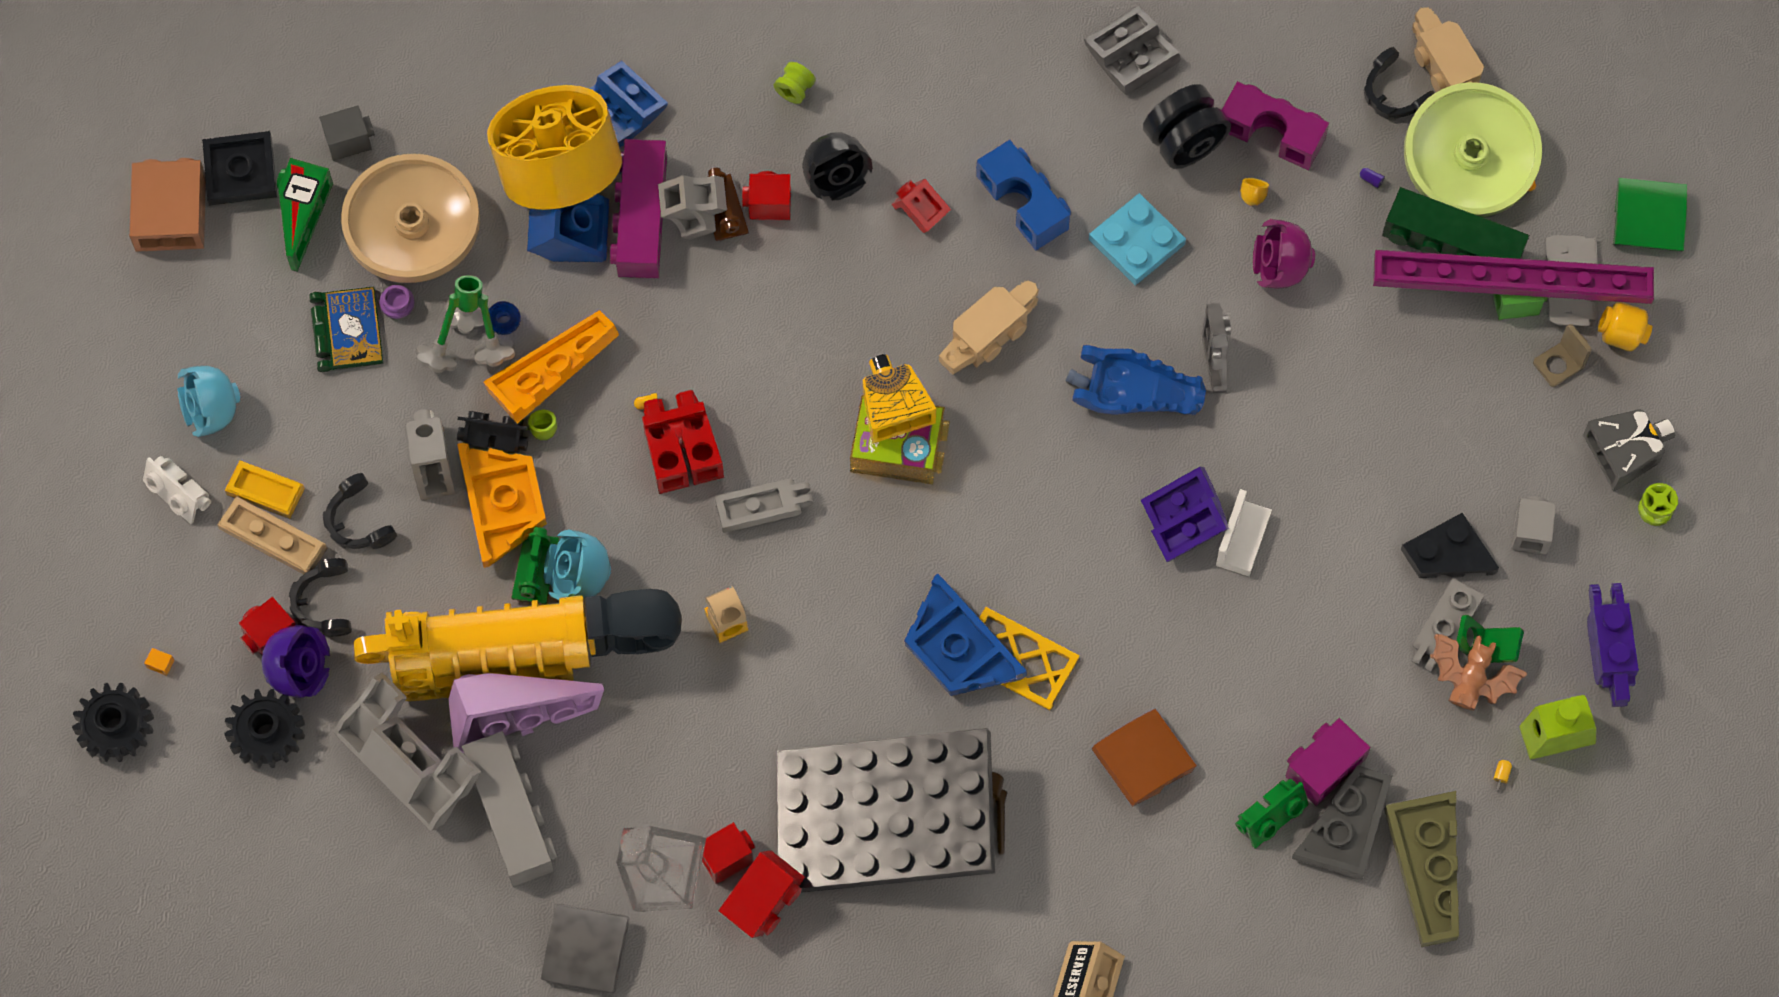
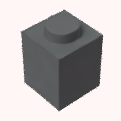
[319,105,375,161]

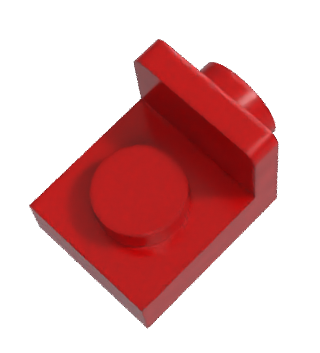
[891,179,951,233]

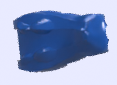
[1072,345,1206,415]

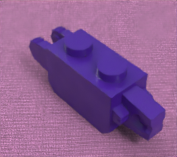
[1587,583,1639,707]

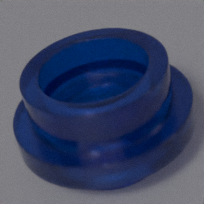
[489,301,521,335]

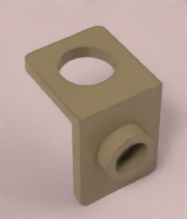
[1533,324,1592,387]

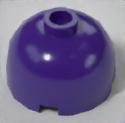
[261,625,330,698]

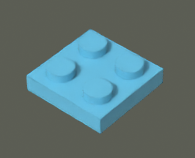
[1089,193,1186,286]

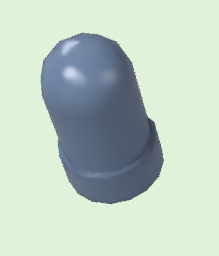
[1065,369,1091,389]

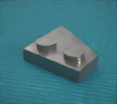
[1202,302,1231,394]

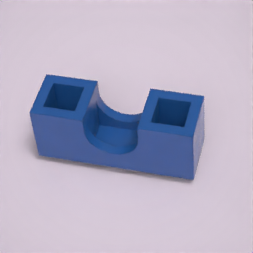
[976,140,1071,251]

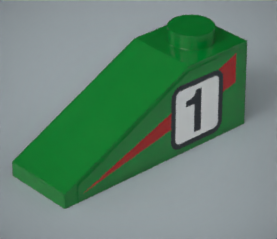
[277,158,333,272]

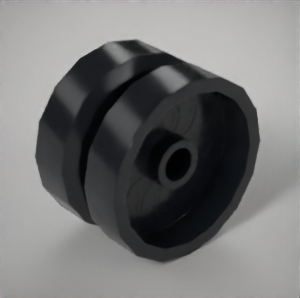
[1143,84,1231,169]

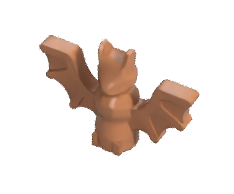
[1430,634,1527,711]

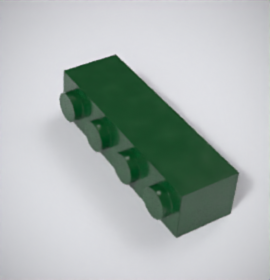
[1382,187,1530,259]

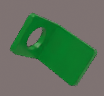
[1456,615,1524,663]

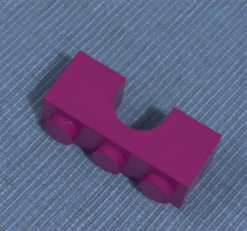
[1222,81,1329,171]

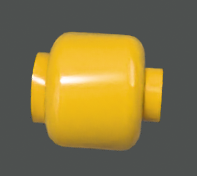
[1598,302,1653,351]

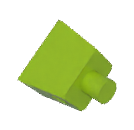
[1519,695,1596,760]

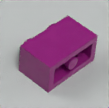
[1285,718,1371,806]

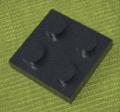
[202,131,277,206]

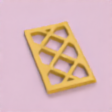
[979,607,1080,710]

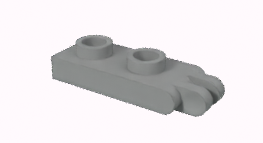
[714,479,814,533]
[1412,578,1484,672]

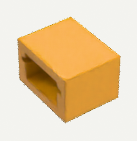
[144,648,175,676]

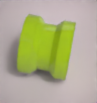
[773,62,816,104]
[1638,483,1678,526]

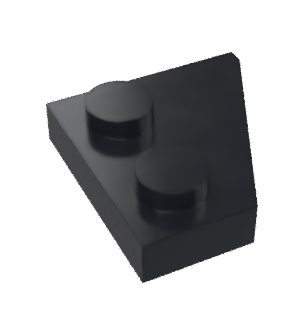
[1401,513,1499,578]

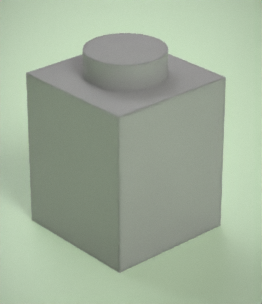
[1511,496,1556,555]

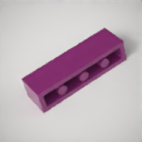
[610,139,668,279]

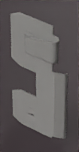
[1546,235,1598,326]

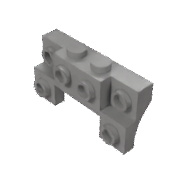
[333,673,481,831]

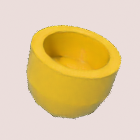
[1240,178,1269,206]

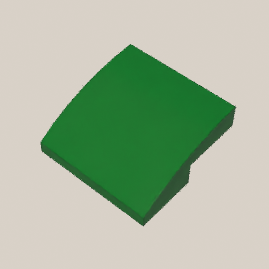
[1613,178,1687,252]

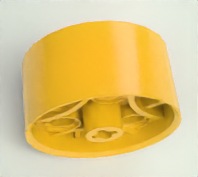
[487,85,622,210]

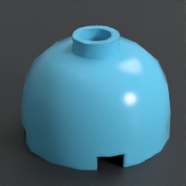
[177,366,240,437]
[544,529,611,600]

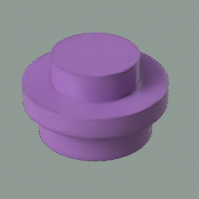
[379,285,415,319]

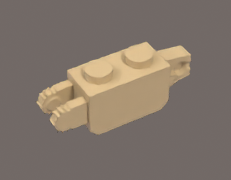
[1412,7,1484,92]
[939,280,1039,375]

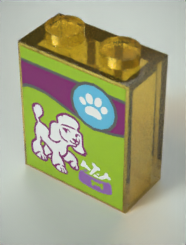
[850,395,950,485]

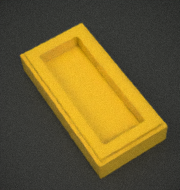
[225,460,305,519]

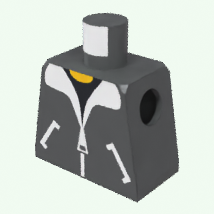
[1583,409,1675,492]

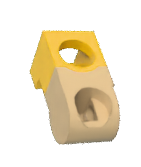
[704,586,748,643]

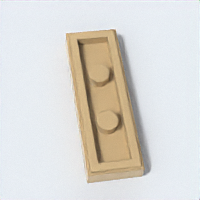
[217,496,328,575]

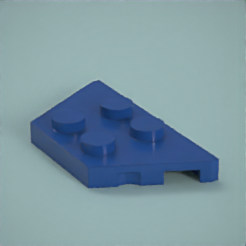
[904,574,1027,696]

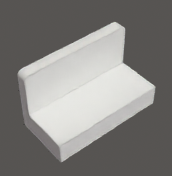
[1216,489,1272,577]

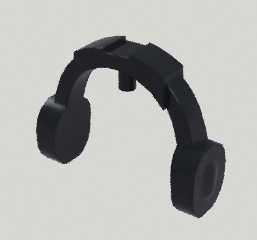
[1364,47,1435,119]
[323,473,397,549]
[289,558,352,637]

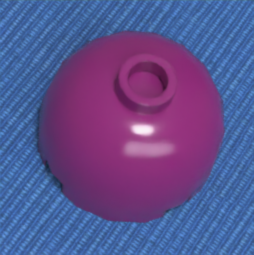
[1253,219,1315,289]

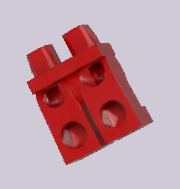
[642,390,724,494]

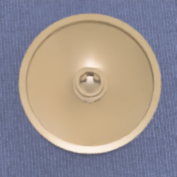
[341,154,480,283]

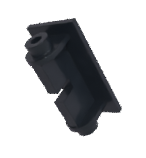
[457,411,530,453]

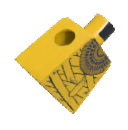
[862,354,936,444]

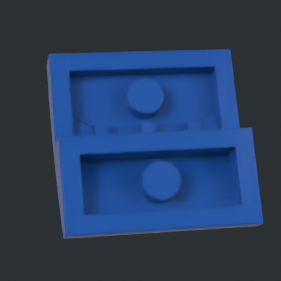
[589,61,668,148]

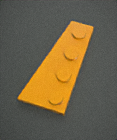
[483,310,619,424]

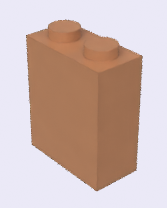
[129,158,206,252]

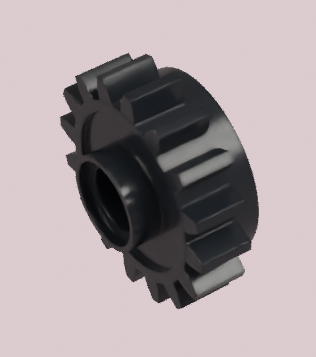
[72,683,154,762]
[224,689,305,769]

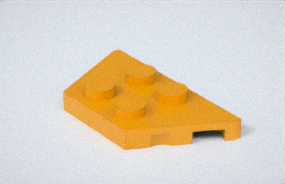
[457,443,547,568]

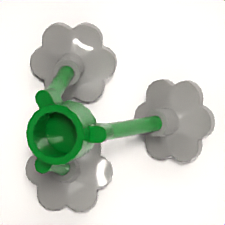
[416,275,515,373]

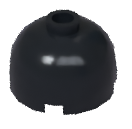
[802,132,873,201]

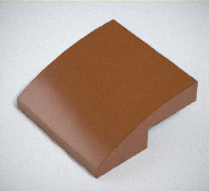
[1092,709,1197,807]

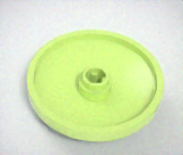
[1404,82,1542,217]

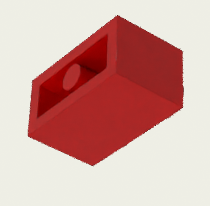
[718,850,805,938]

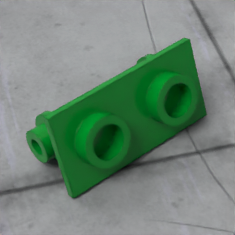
[511,527,559,604]
[1235,778,1309,849]

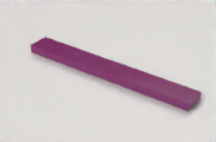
[1373,250,1654,304]

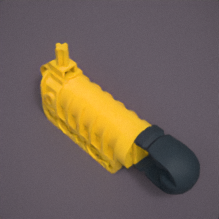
[353,589,682,701]

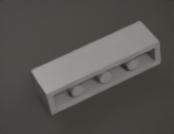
[462,731,557,887]

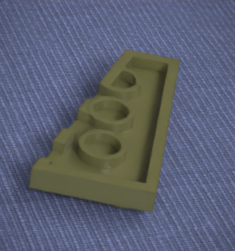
[1384,791,1459,947]

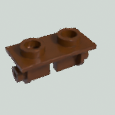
[708,167,749,241]

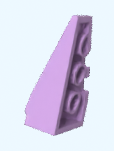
[449,673,604,753]

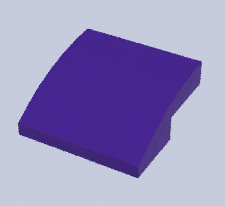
[1141,466,1229,562]

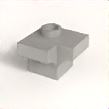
[658,175,727,240]

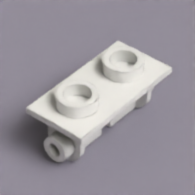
[143,456,211,524]

